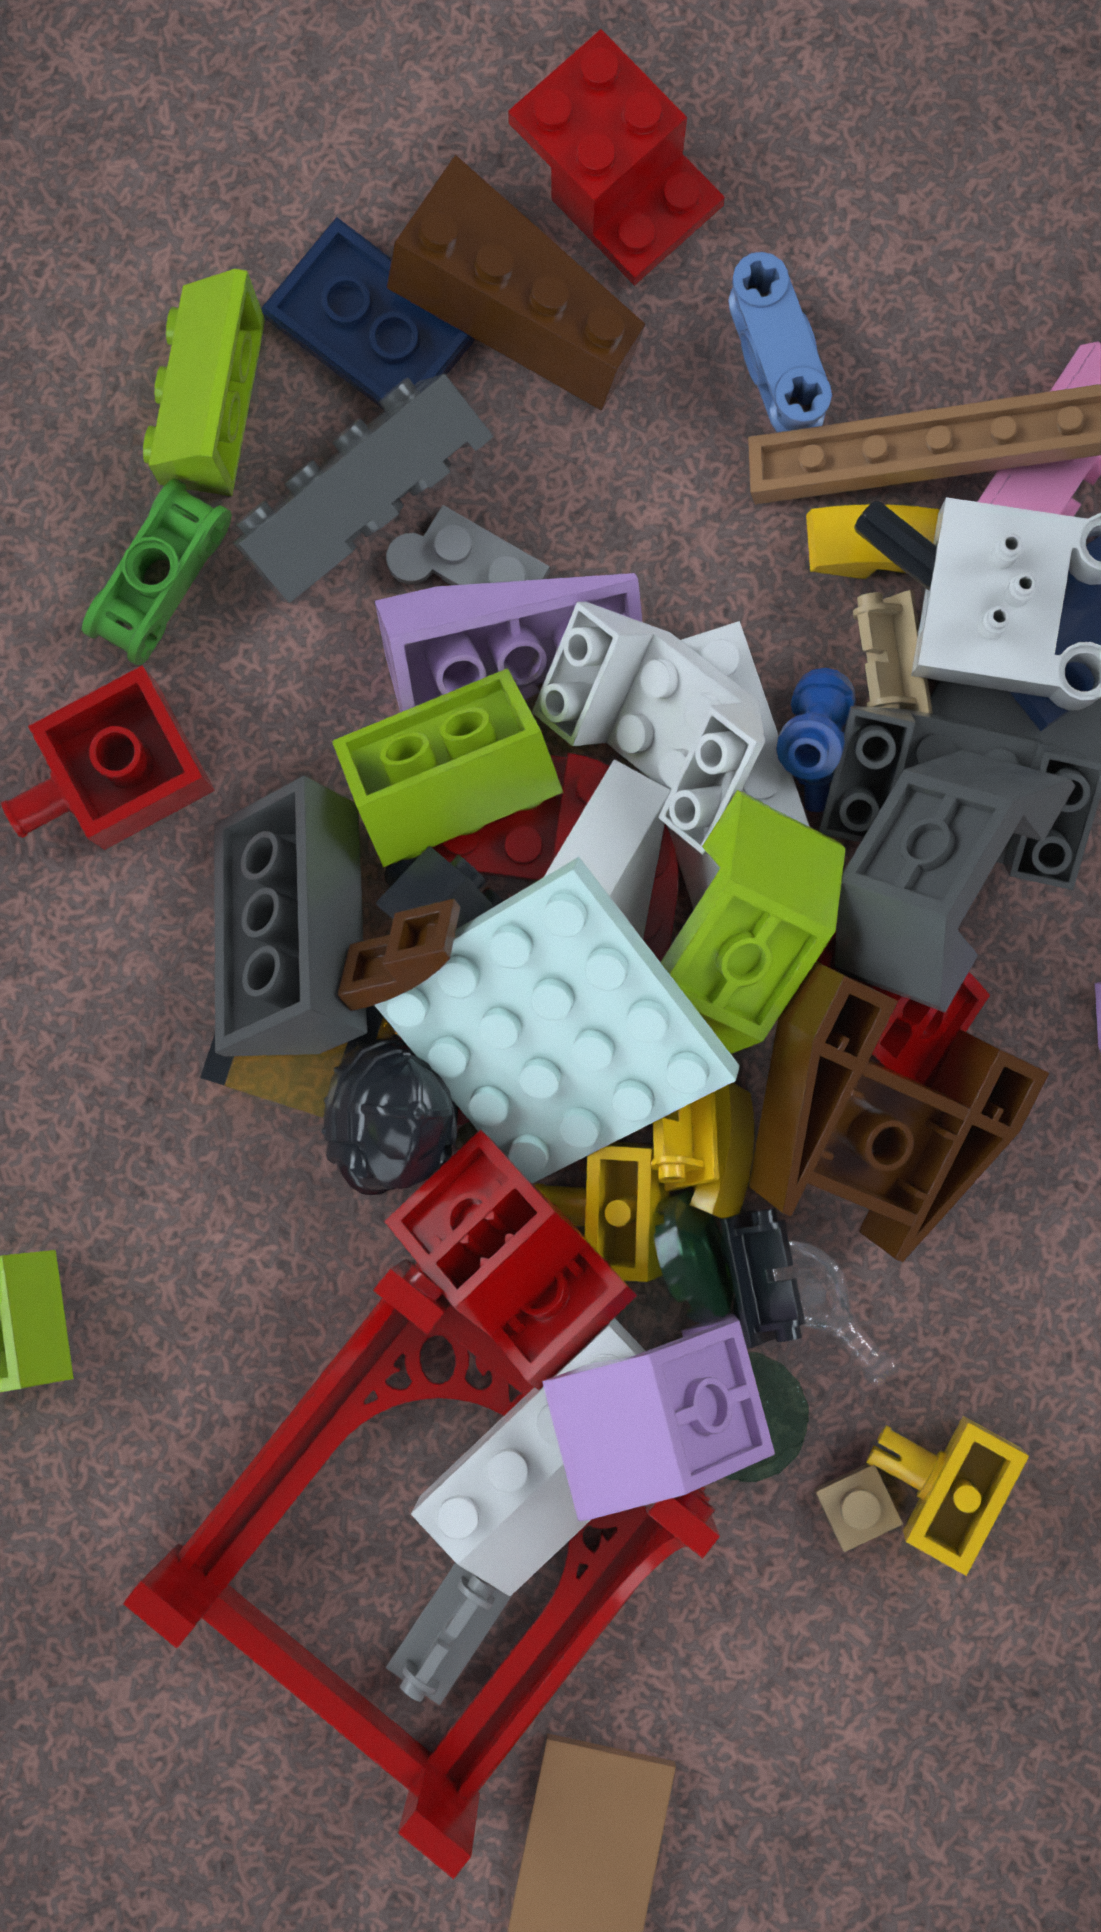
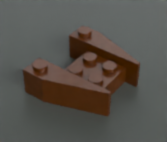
[749,961,1049,1262]

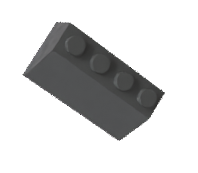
[214,776,367,1056]

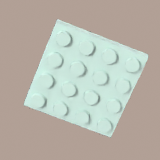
[375,857,740,1183]

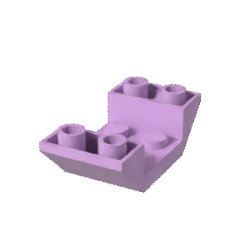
[542,1313,775,1521]

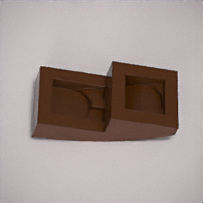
[338,899,460,1011]

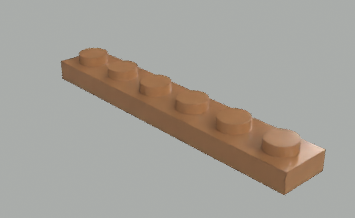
[748,384,1101,505]

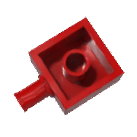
[1,665,215,850]

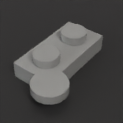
[386,505,550,586]

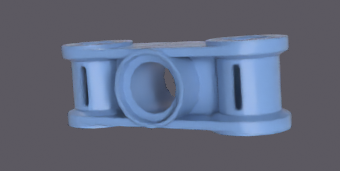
[728,252,832,433]

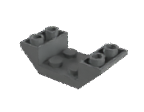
[819,706,1101,890]
[834,750,1075,1012]

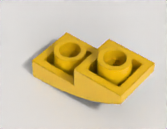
[806,504,940,579]
[689,1082,754,1218]

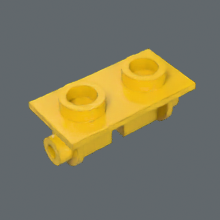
[651,1091,719,1191]

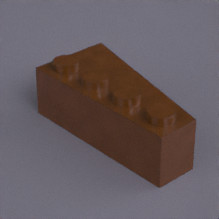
[386,154,645,411]

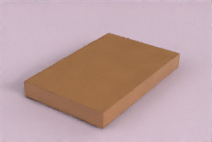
[507,1733,676,1932]

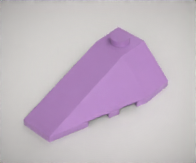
[375,573,642,712]

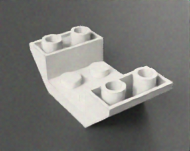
[532,602,765,855]

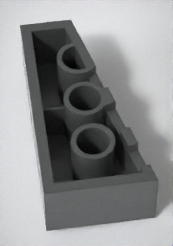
[232,374,494,603]

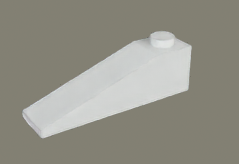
[544,759,671,939]

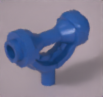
[776,668,857,812]

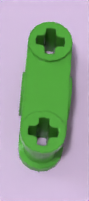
[82,478,232,666]

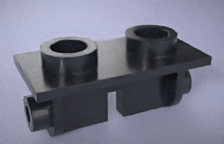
[720,1208,806,1349]

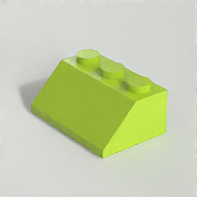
[143,269,265,497]
[332,668,563,867]

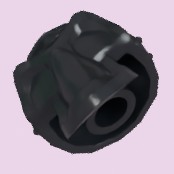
[321,1034,459,1195]

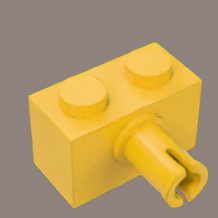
[535,1142,669,1282]
[866,1416,1029,1576]

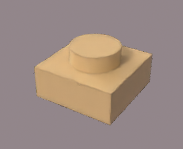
[814,1464,903,1552]

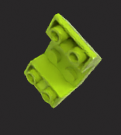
[660,790,846,1054]

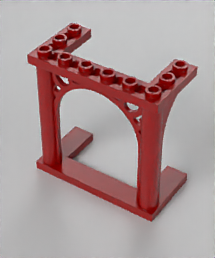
[122,1259,720,1880]

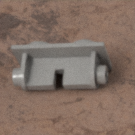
[386,1562,513,1705]

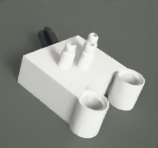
[854,497,1101,710]

